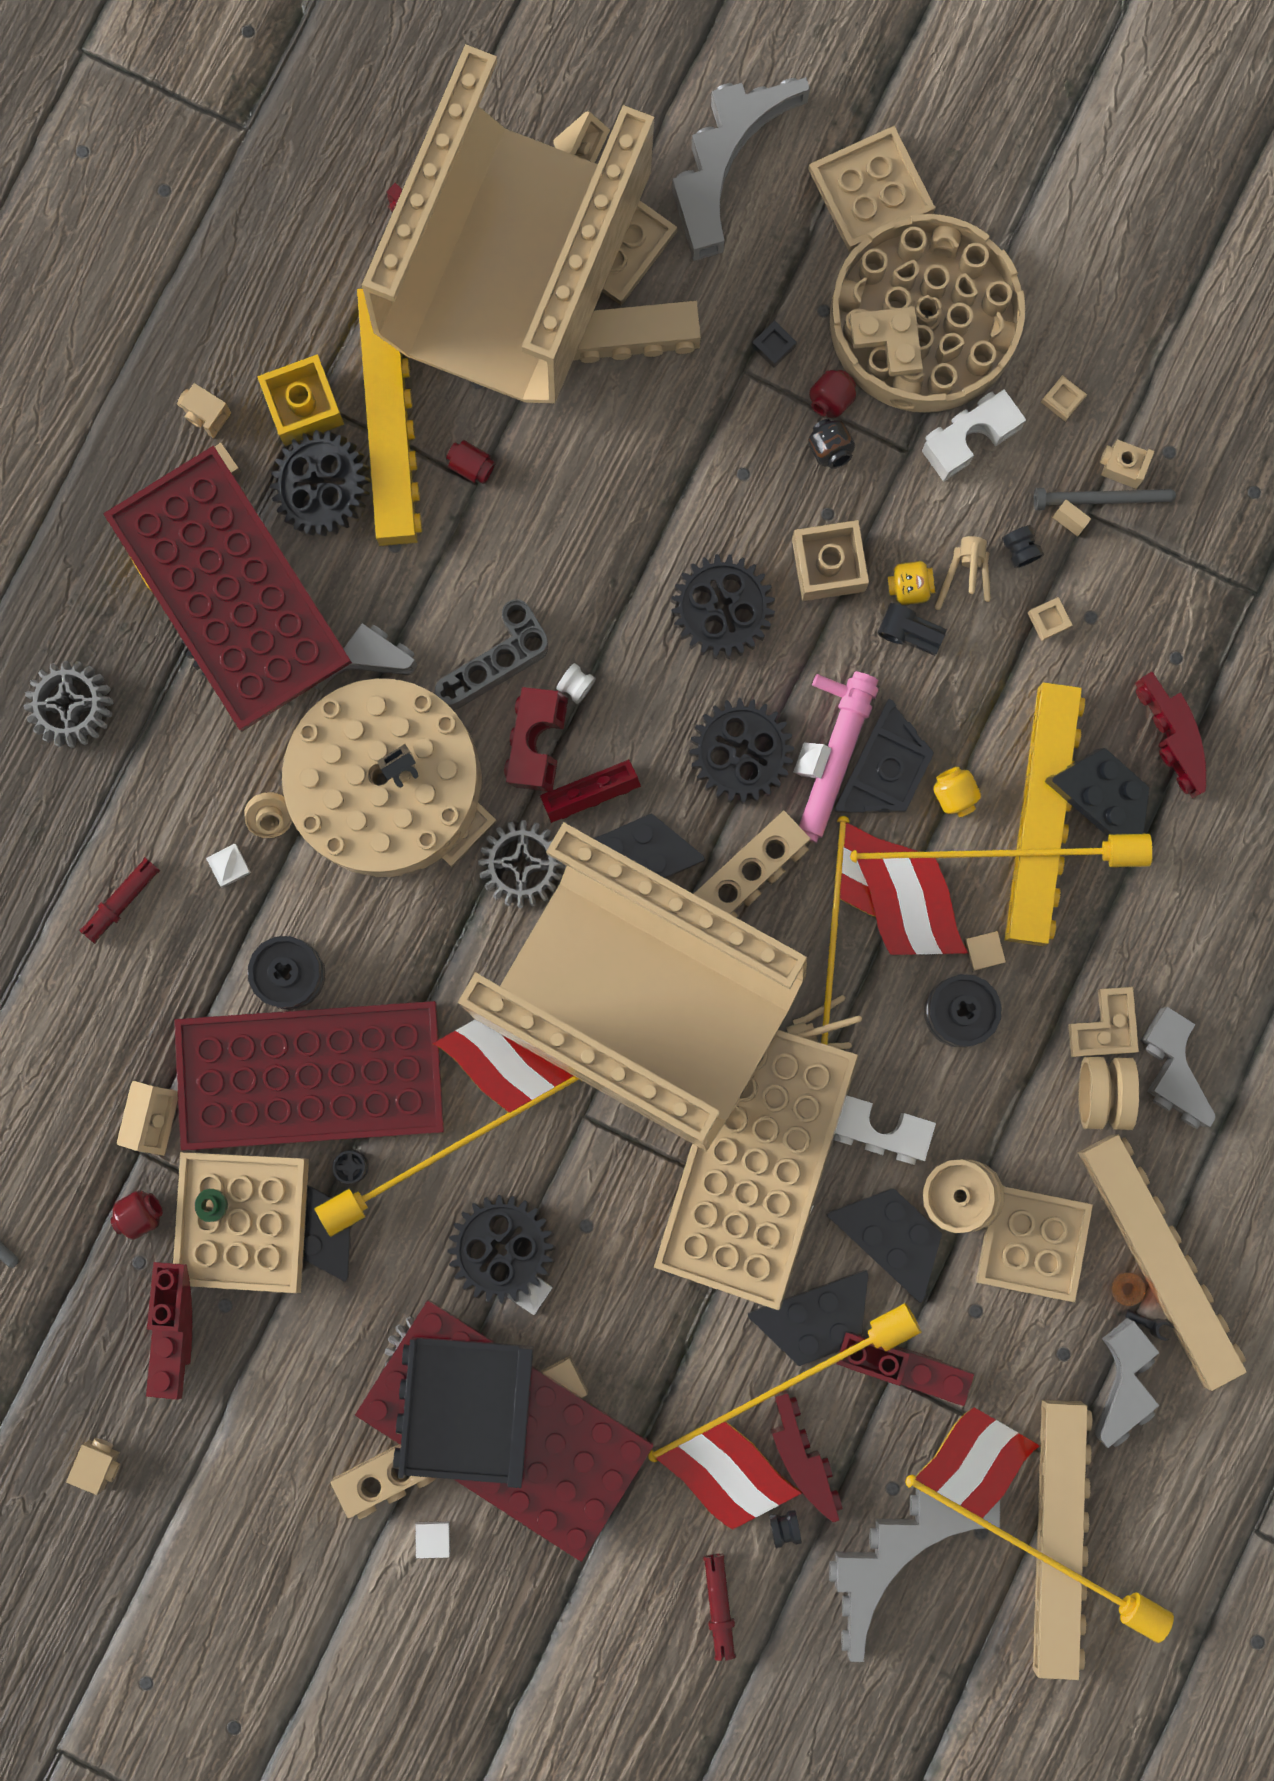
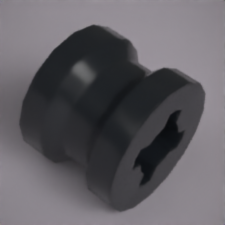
[769,1510,802,1549]

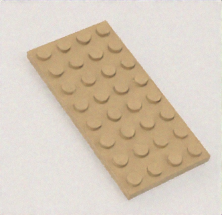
[654,1030,859,1310]

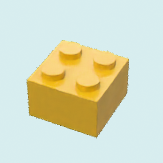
[257,354,344,446]

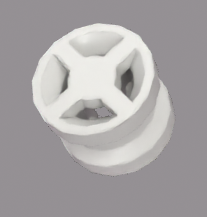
[556,663,596,704]

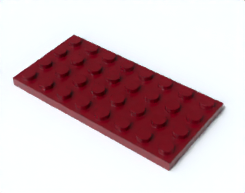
[103,445,352,732]
[174,1001,444,1150]
[355,1299,654,1562]

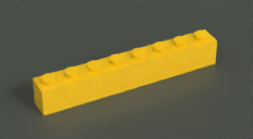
[357,289,422,546]
[1004,682,1085,946]

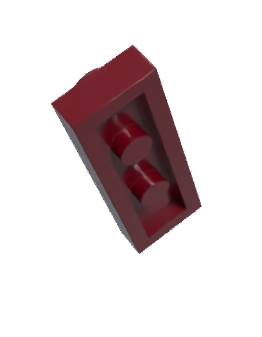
[540,759,641,823]

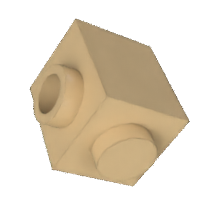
[66,1438,120,1495]

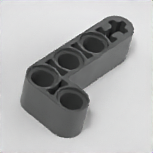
[435,599,548,710]

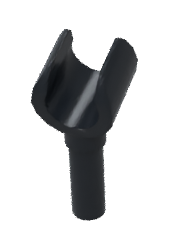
[1125,1310,1174,1341]

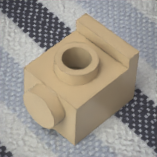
[177,383,231,438]
[1100,439,1154,489]

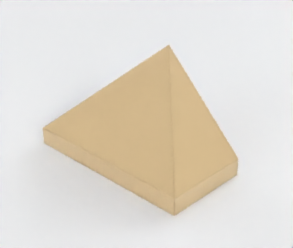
[553,112,610,163]

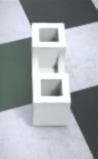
[922,389,1026,482]
[833,1096,936,1165]

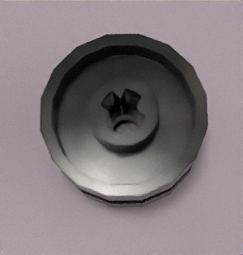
[248,936,325,1010]
[924,974,1002,1048]

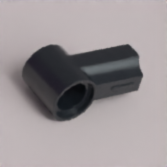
[877,603,947,656]

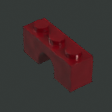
[504,687,569,792]

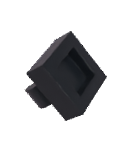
[378,744,418,788]

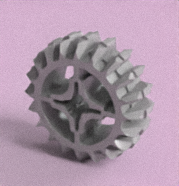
[24,661,113,748]
[478,820,566,908]

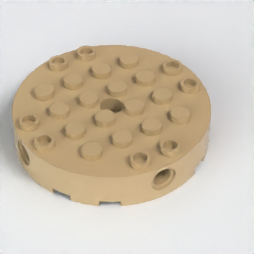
[830,214,1025,413]
[282,679,482,877]

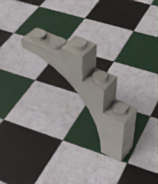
[672,78,810,261]
[829,1488,1000,1662]

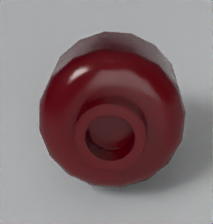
[809,370,856,418]
[111,1190,163,1240]

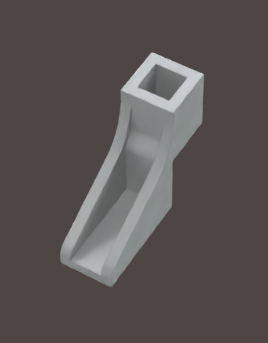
[314,623,418,691]
[1140,1007,1215,1129]
[1095,1318,1159,1448]

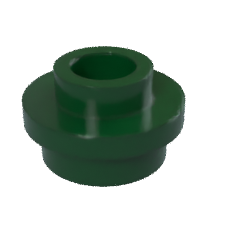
[195,1189,228,1222]

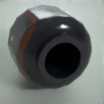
[808,419,855,469]

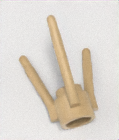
[935,536,991,610]
[786,995,862,1049]

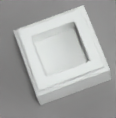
[415,1521,450,1558]

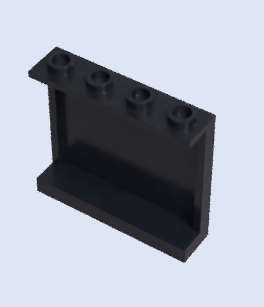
[393,1336,534,1488]

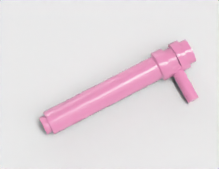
[799,672,879,843]

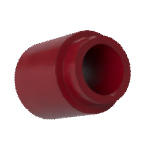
[446,440,496,484]

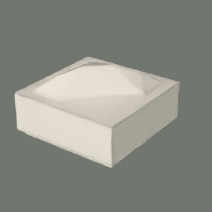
[793,742,831,779]
[206,844,251,888]
[507,1277,553,1315]

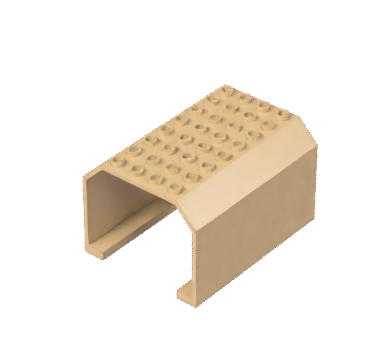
[362,44,654,403]
[458,822,807,1152]

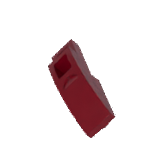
[1135,671,1206,799]
[146,1262,193,1399]
[836,1332,974,1406]
[770,1390,843,1522]

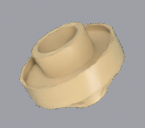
[244,792,293,838]

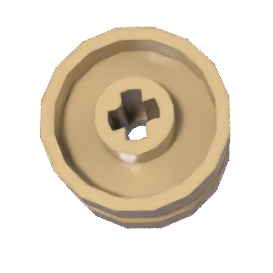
[1078,1057,1139,1130]
[923,1159,1004,1233]

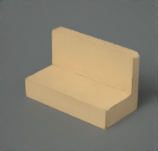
[117,1081,178,1156]

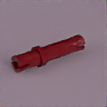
[79,857,160,944]
[703,1554,736,1661]

